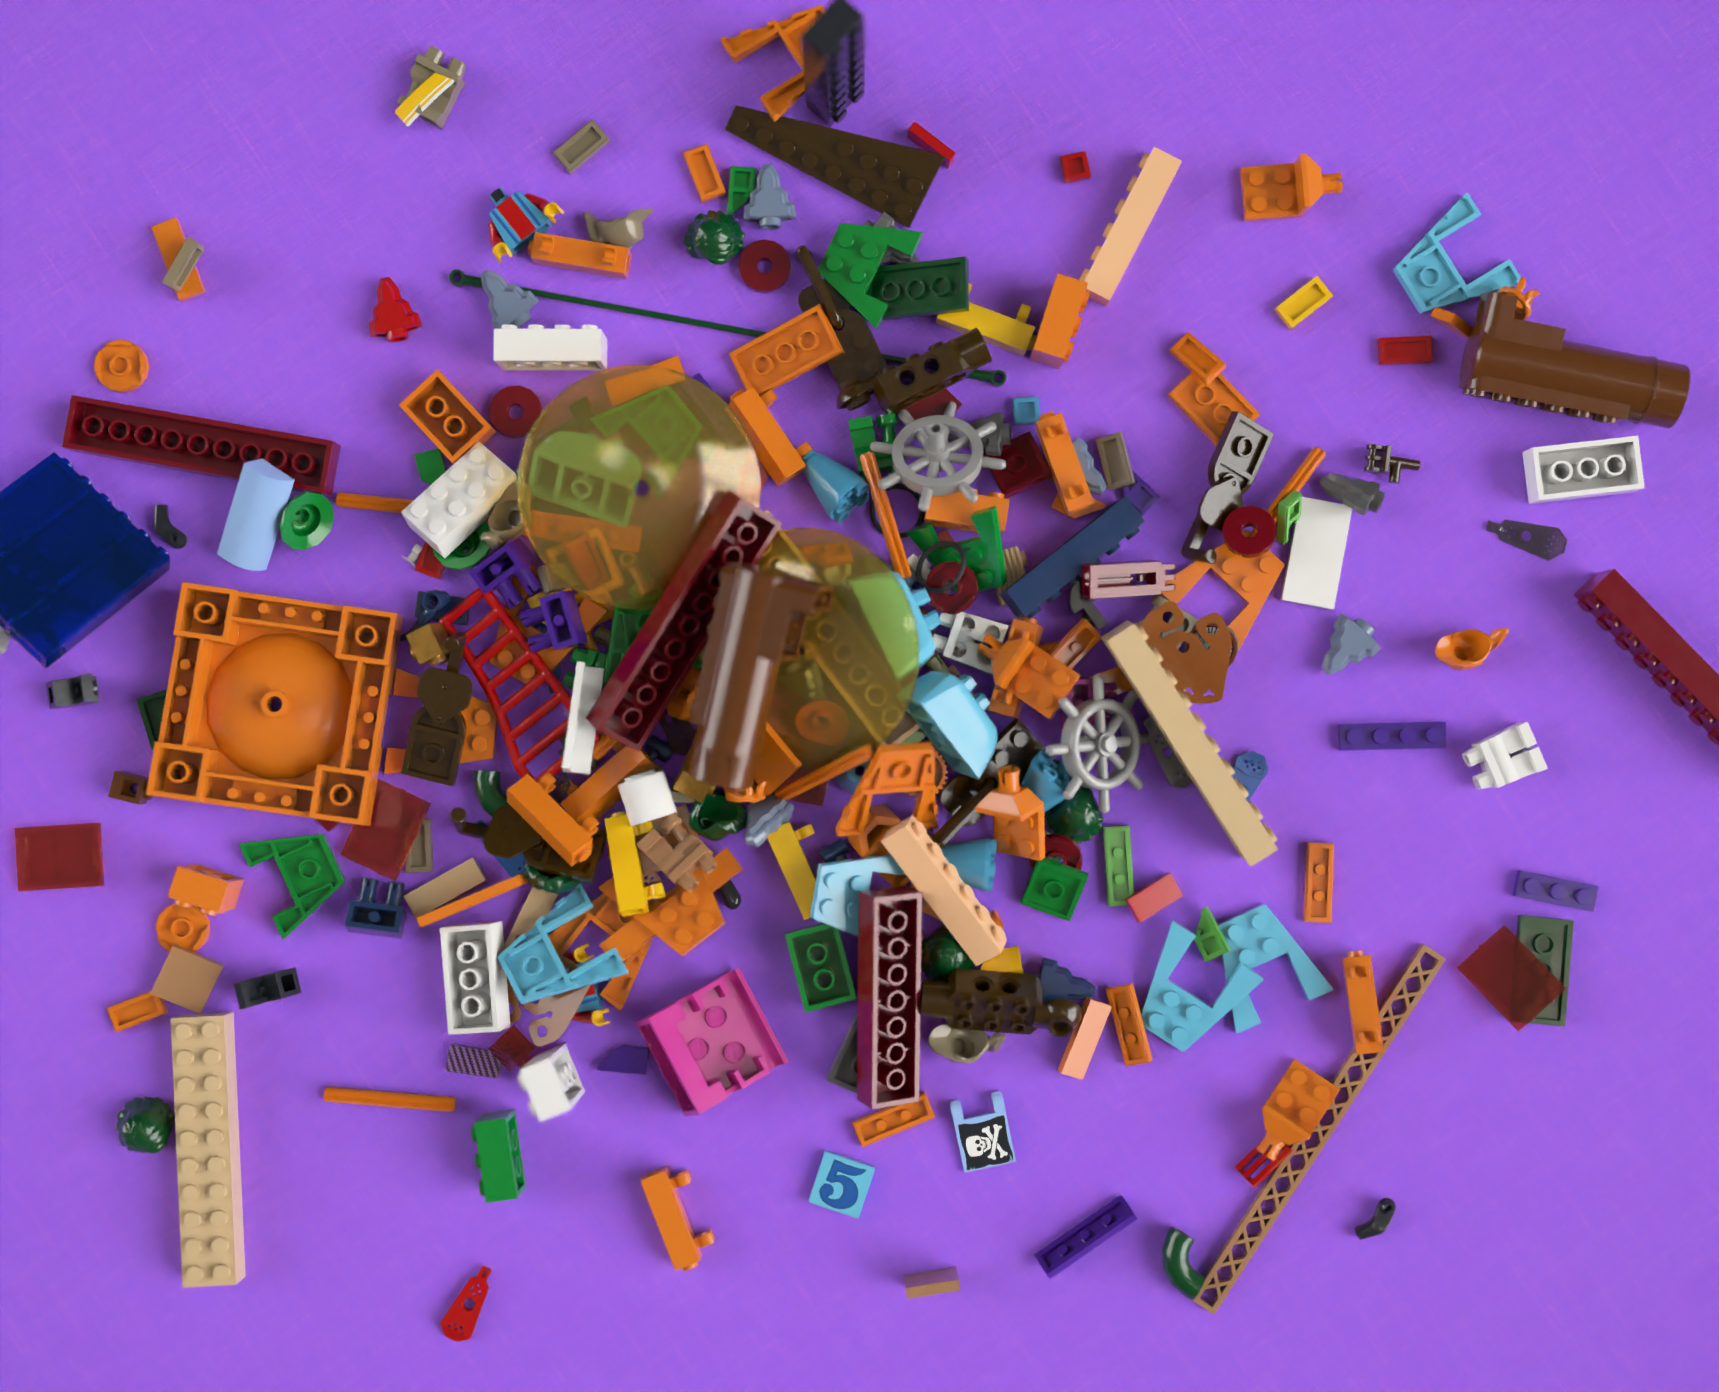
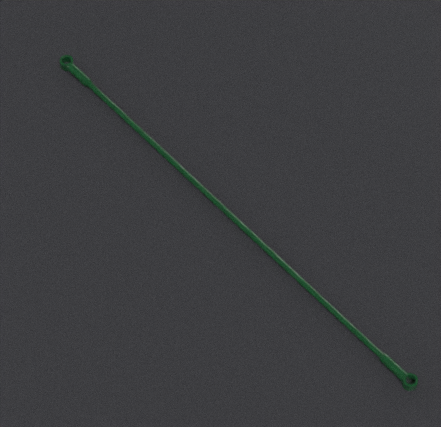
[449,269,1006,387]

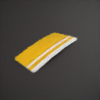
[395,73,454,126]

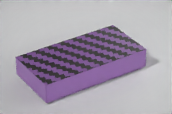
[446,1044,503,1079]

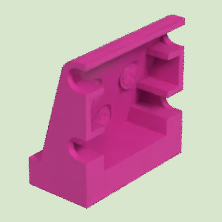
[635,967,789,1116]

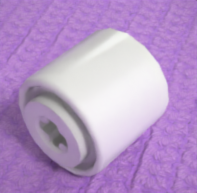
[618,769,677,827]

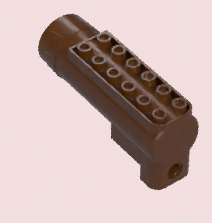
[1459,292,1690,428]
[688,561,834,789]

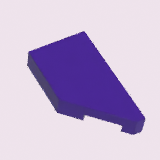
[1122,470,1161,517]
[597,1045,649,1075]

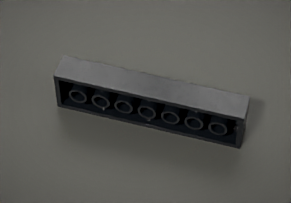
[801,0,865,127]

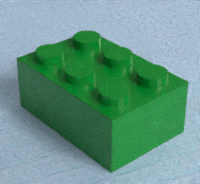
[785,923,857,1013]
[471,1109,526,1203]

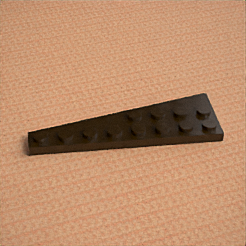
[725,105,945,228]

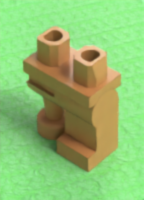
[636,813,718,892]

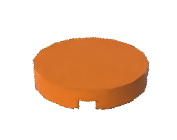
[94,339,149,393]
[155,904,210,952]

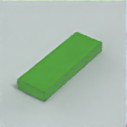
[1102,825,1134,906]

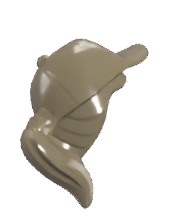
[583,208,654,249]
[480,483,533,551]
[928,1024,1006,1063]

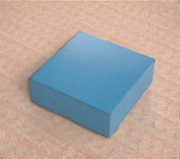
[1012,396,1040,426]

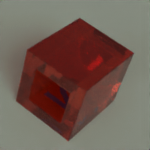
[488,1025,535,1072]

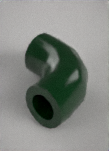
[474,770,511,817]
[1162,1226,1204,1300]

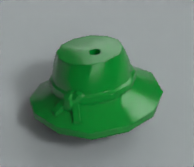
[279,491,334,550]
[433,522,491,570]

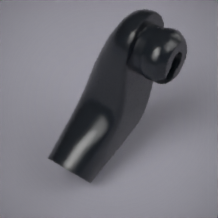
[154,505,187,549]
[717,879,741,910]
[1354,1198,1396,1240]

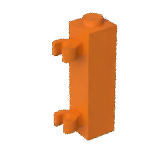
[528,232,632,279]
[725,387,813,487]
[1034,411,1094,515]
[988,617,1044,719]
[561,741,657,825]
[507,773,599,867]
[1342,950,1384,1055]
[640,1166,715,1271]

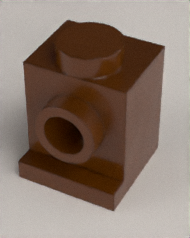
[108,771,153,804]

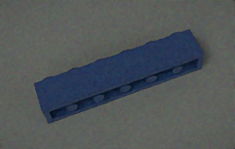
[999,496,1145,620]

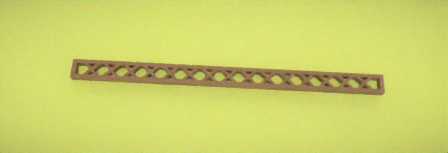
[1192,943,1446,1314]

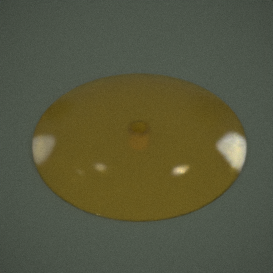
[517,365,761,609]
[701,527,919,769]

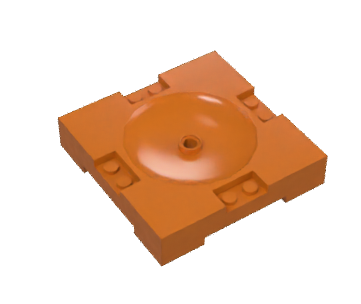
[146,582,404,826]

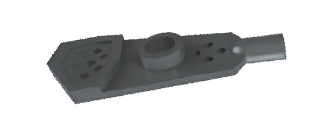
[1142,717,1192,788]

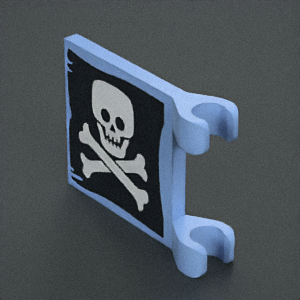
[950,1091,1016,1173]

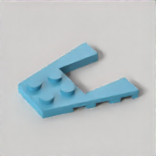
[1392,192,1521,314]
[810,854,906,936]
[497,883,629,1004]
[1218,903,1334,1034]
[1141,920,1264,1052]

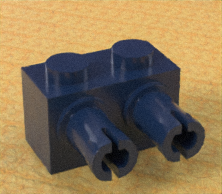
[345,877,407,939]

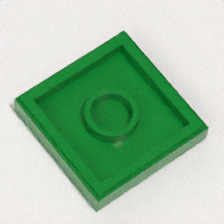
[1020,857,1089,922]

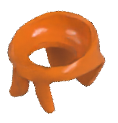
[1497,277,1540,320]
[723,781,767,803]

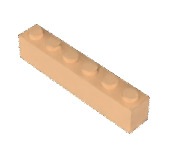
[1079,147,1182,306]
[881,815,1007,966]

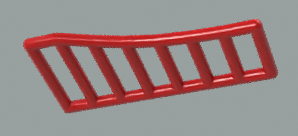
[439,587,600,783]

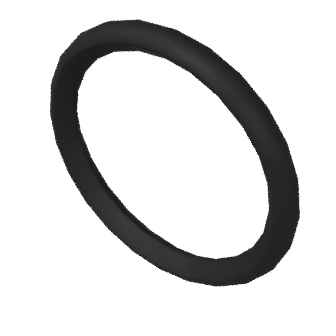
[870,483,925,538]
[916,541,966,593]

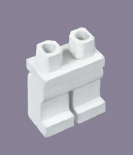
[933,612,1008,675]
[1462,722,1548,789]

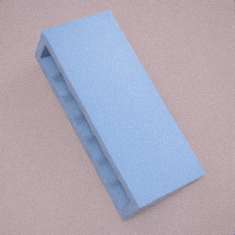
[217,459,294,571]

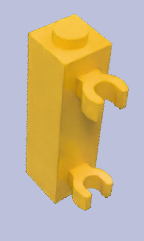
[936,284,1037,356]
[604,812,665,917]
[767,821,816,920]

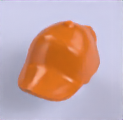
[1435,628,1509,671]

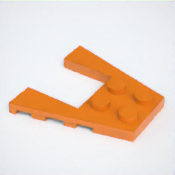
[720,5,825,122]
[1161,529,1285,651]
[490,565,610,689]
[384,669,498,774]
[835,742,939,836]
[598,823,726,956]
[549,893,655,1011]

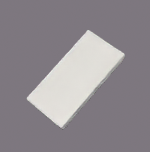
[1280,497,1352,610]

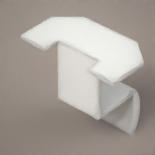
[402,544,422,567]

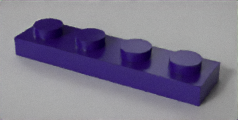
[1338,722,1447,750]
[1034,1194,1138,1279]

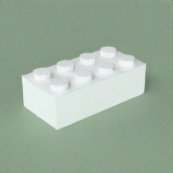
[494,324,607,371]
[1522,436,1645,504]
[401,442,519,559]
[440,921,511,1035]
[518,1043,585,1122]

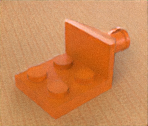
[1240,154,1343,222]
[977,634,1081,720]
[975,766,1045,861]
[842,802,910,887]
[1256,1059,1341,1161]

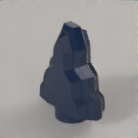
[1032,957,1096,1002]

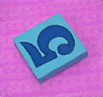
[808,1150,875,1219]

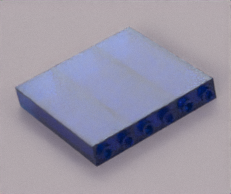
[0,452,170,669]

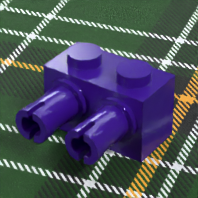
[469,537,542,609]
[520,590,588,653]

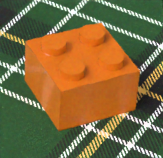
[167,863,244,916]

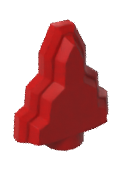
[369,277,422,342]

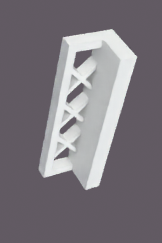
[562,661,604,775]

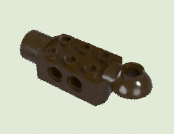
[836,328,992,414]
[920,968,1082,1037]

